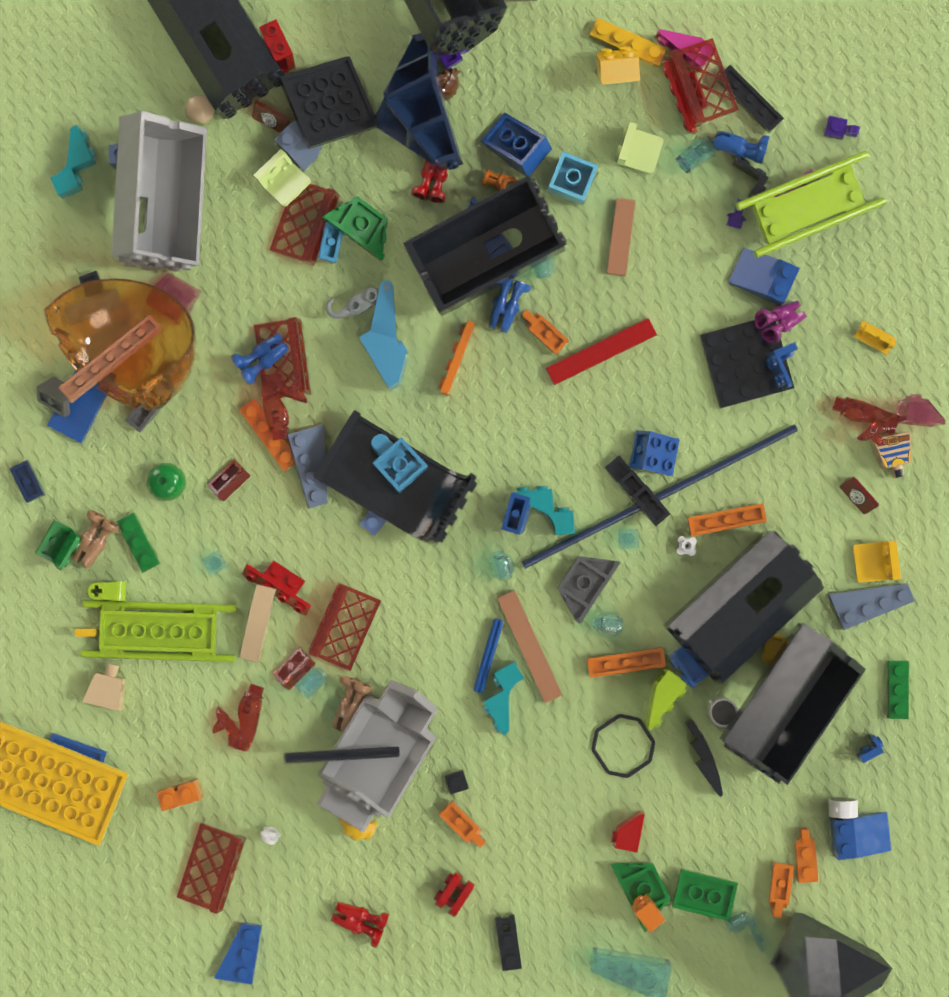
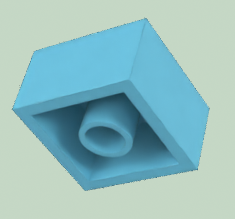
[548,152,598,206]

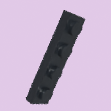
[716,65,784,133]

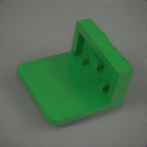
[35,519,81,571]

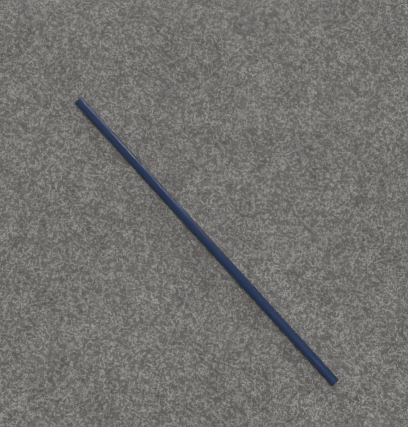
[522,424,798,569]

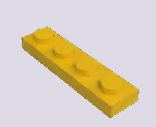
[589,18,667,68]

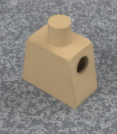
[83,663,125,711]

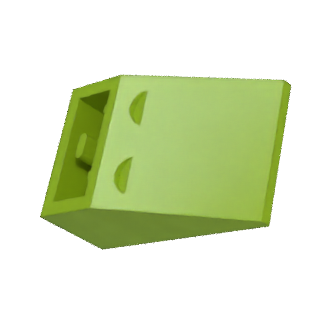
[644,667,687,730]

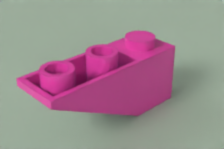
[656,29,716,73]

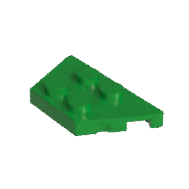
[322,196,388,261]
[611,863,671,933]

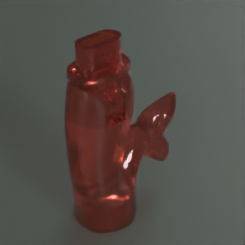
[261,373,307,441]
[832,396,900,445]
[212,683,264,752]

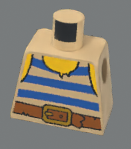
[870,432,912,479]

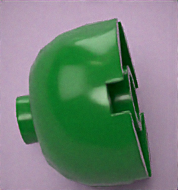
[147,463,186,501]

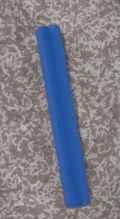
[473,618,503,693]

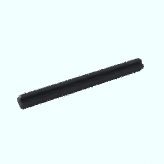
[284,747,400,764]

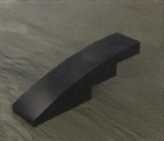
[604,455,670,526]
[685,719,723,797]

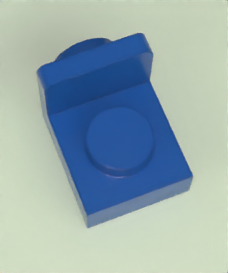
[856,734,884,763]

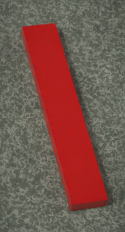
[546,318,657,386]

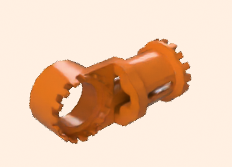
[482,168,518,191]

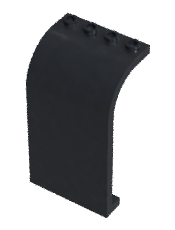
[314,410,478,546]

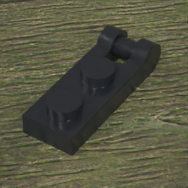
[495,914,522,971]

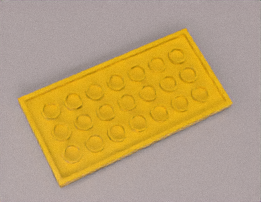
[0,721,129,846]

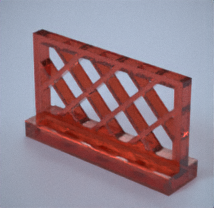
[668,38,739,128]
[269,184,340,266]
[254,317,311,401]
[308,582,381,671]
[177,823,246,914]

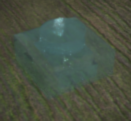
[618,528,639,549]
[201,550,228,576]

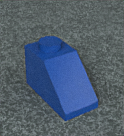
[501,492,531,535]

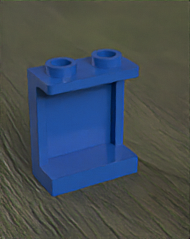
[669,646,709,688]

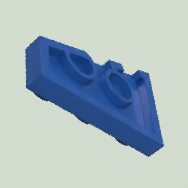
[214,922,262,985]

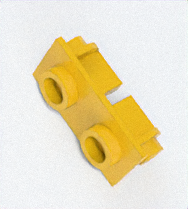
[854,320,896,355]

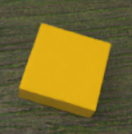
[75,628,99,637]

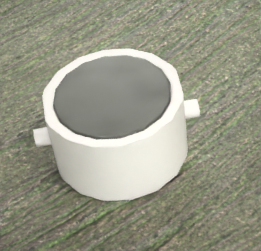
[707,697,738,727]
[828,797,858,818]

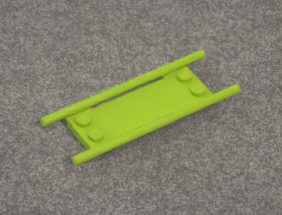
[735,150,886,258]
[81,600,237,662]

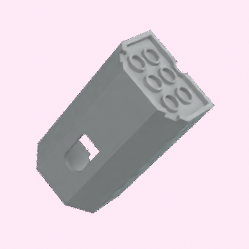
[111,111,207,272]

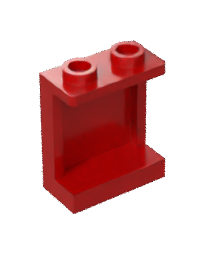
[259,19,295,73]

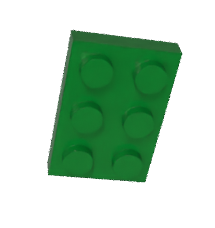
[672,868,738,921]

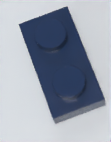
[10,460,46,503]

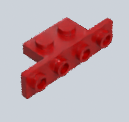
[663,60,709,134]
[242,560,311,616]

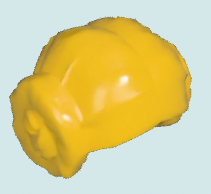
[339,818,377,841]

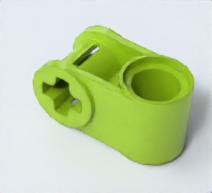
[87,581,126,601]

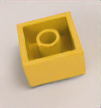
[596,46,640,85]

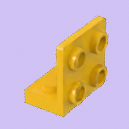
[853,541,901,583]

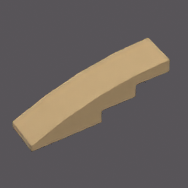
[240,584,276,662]

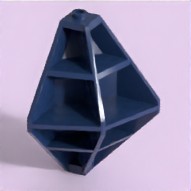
[375,33,463,171]

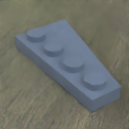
[286,425,328,509]
[828,583,915,630]

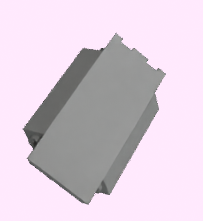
[317,680,438,832]

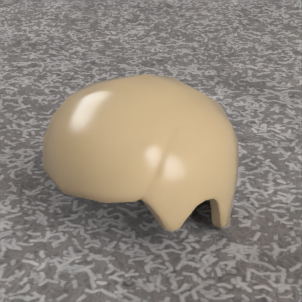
[185,95,215,124]

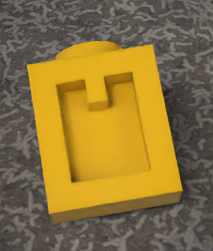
[761,634,787,664]

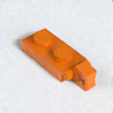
[521,309,569,355]
[438,800,486,848]
[795,828,818,883]
[768,862,794,918]

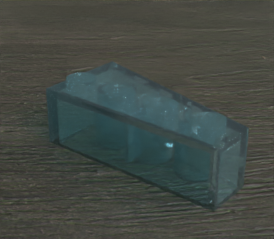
[590,947,672,997]

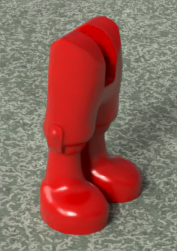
[411,160,448,203]
[331,902,389,948]

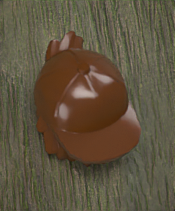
[438,68,460,101]

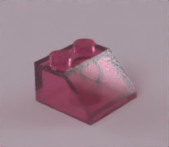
[146,272,202,324]
[896,394,946,427]

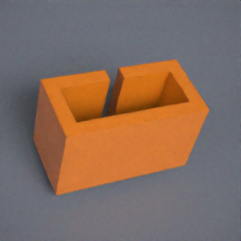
[157,779,203,811]
[632,893,666,933]

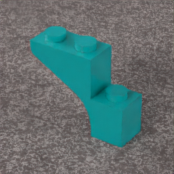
[50,125,97,199]
[514,486,575,535]
[482,661,524,736]

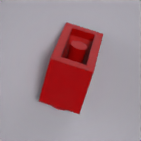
[611,811,645,853]

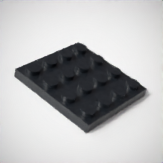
[279,56,379,150]
[700,320,794,409]

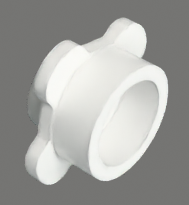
[677,536,697,556]
[260,827,281,845]

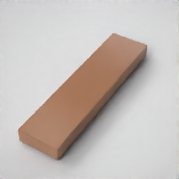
[607,198,636,277]

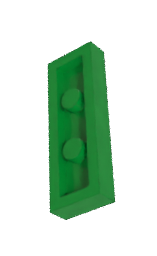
[116,513,161,573]
[887,661,909,719]

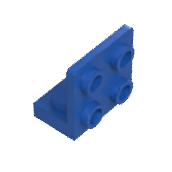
[766,342,798,390]
[629,430,680,476]

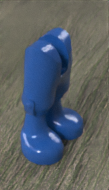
[713,131,769,164]
[488,279,531,334]
[231,333,289,385]

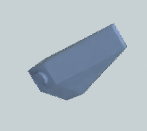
[274,119,323,171]

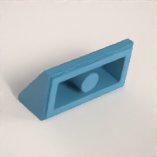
[318,221,343,264]

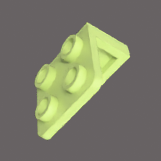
[615,122,664,174]
[254,149,311,207]

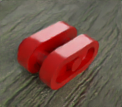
[434,872,475,917]

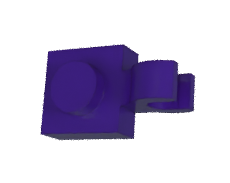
[437,49,471,69]
[824,115,860,140]

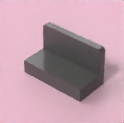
[36,377,70,418]

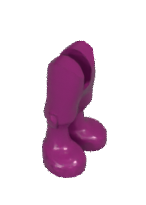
[755,301,807,344]

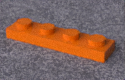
[438,320,475,396]
[239,399,295,472]
[687,503,767,537]
[587,647,666,678]

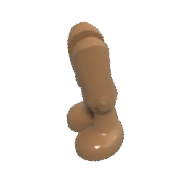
[71,510,119,569]
[332,675,372,732]

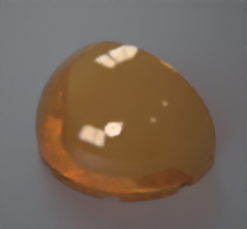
[44,279,196,410]

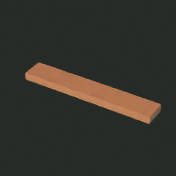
[58,314,163,403]
[497,590,562,703]

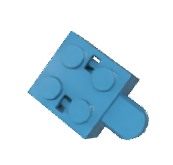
[371,434,428,494]

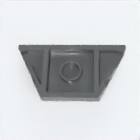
[557,556,620,624]

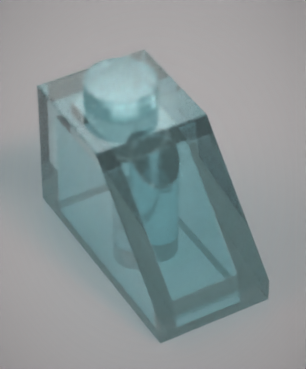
[676,136,720,174]
[294,666,328,699]

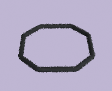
[592,714,655,778]

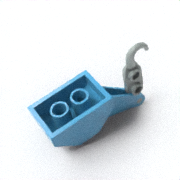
[326,280,408,391]

